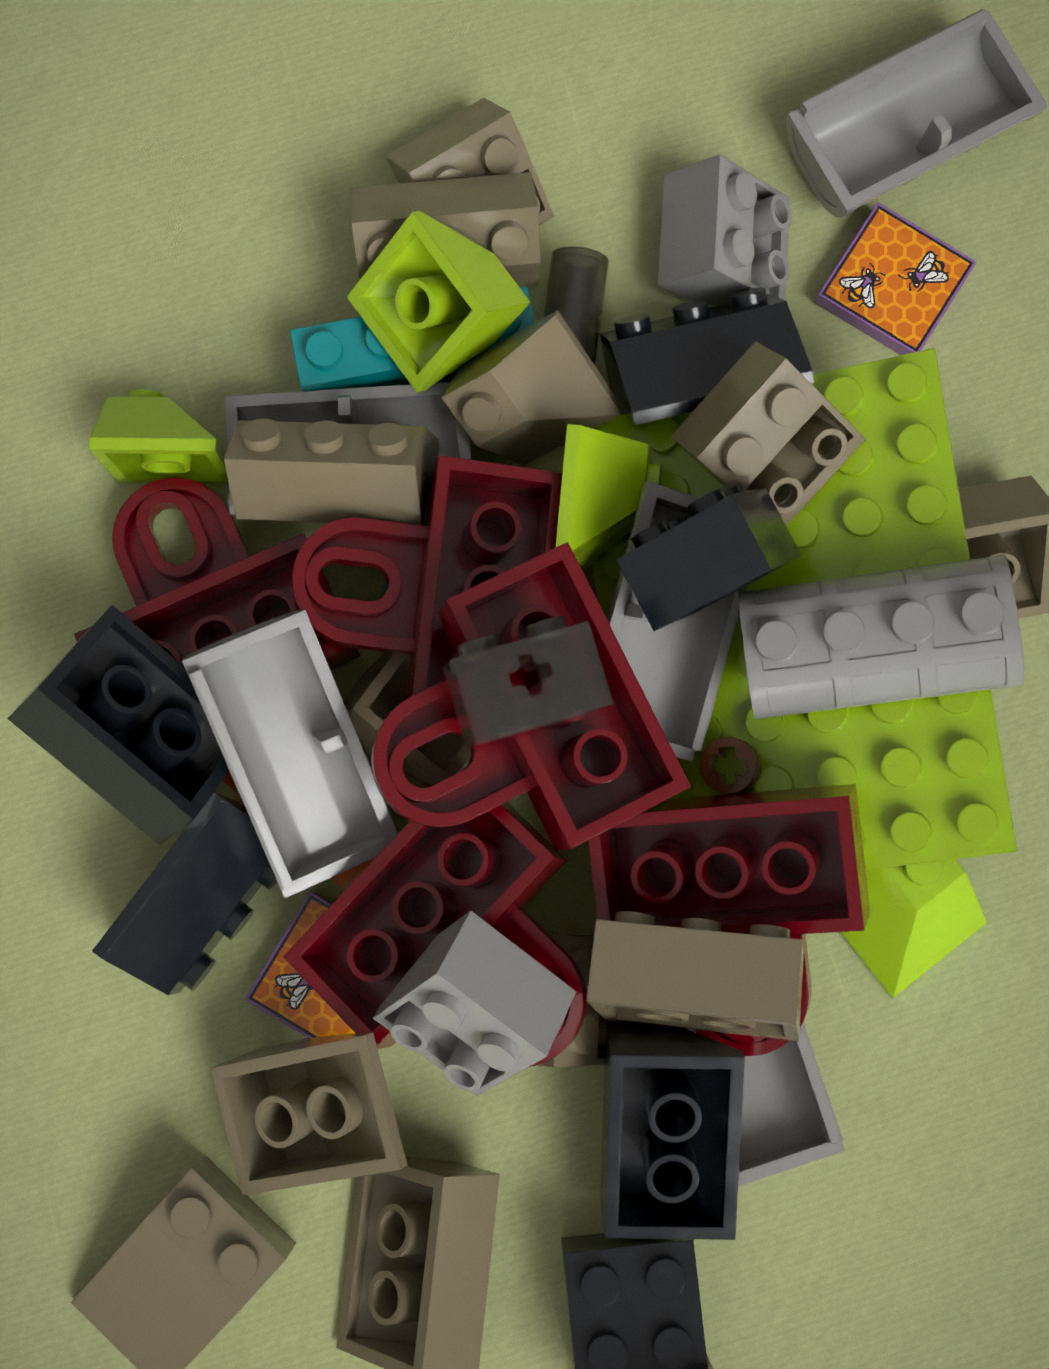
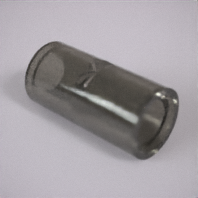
[543,246,609,366]

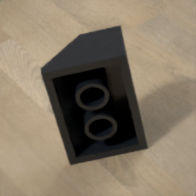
[600,287,814,425]
[7,605,229,845]
[92,792,277,995]
[600,1022,745,1240]

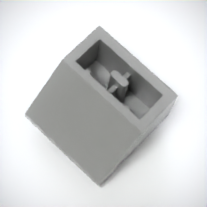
[658,155,792,305]
[373,911,576,1096]

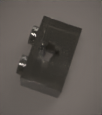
[443,616,613,749]

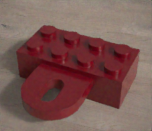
[292,455,562,699]
[74,477,361,670]
[371,542,691,850]
[283,766,587,1067]
[588,784,870,1056]

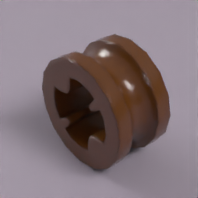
[699,737,762,794]

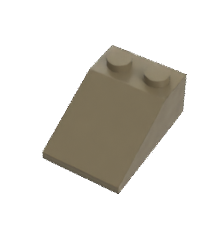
[210,1032,408,1196]
[71,1156,296,1369]

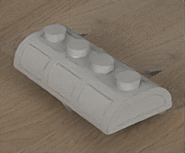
[786,9,1048,218]
[224,382,471,516]
[607,481,747,761]
[738,554,1024,719]
[182,610,398,899]
[687,1023,845,1186]

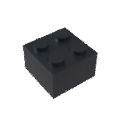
[616,484,802,631]
[561,1233,708,1369]

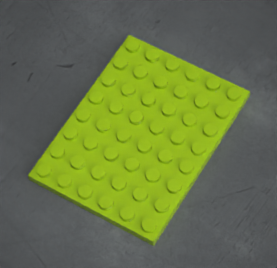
[593,348,1018,870]

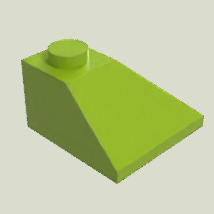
[347,211,531,393]
[89,389,228,484]
[555,424,662,571]
[839,859,987,998]

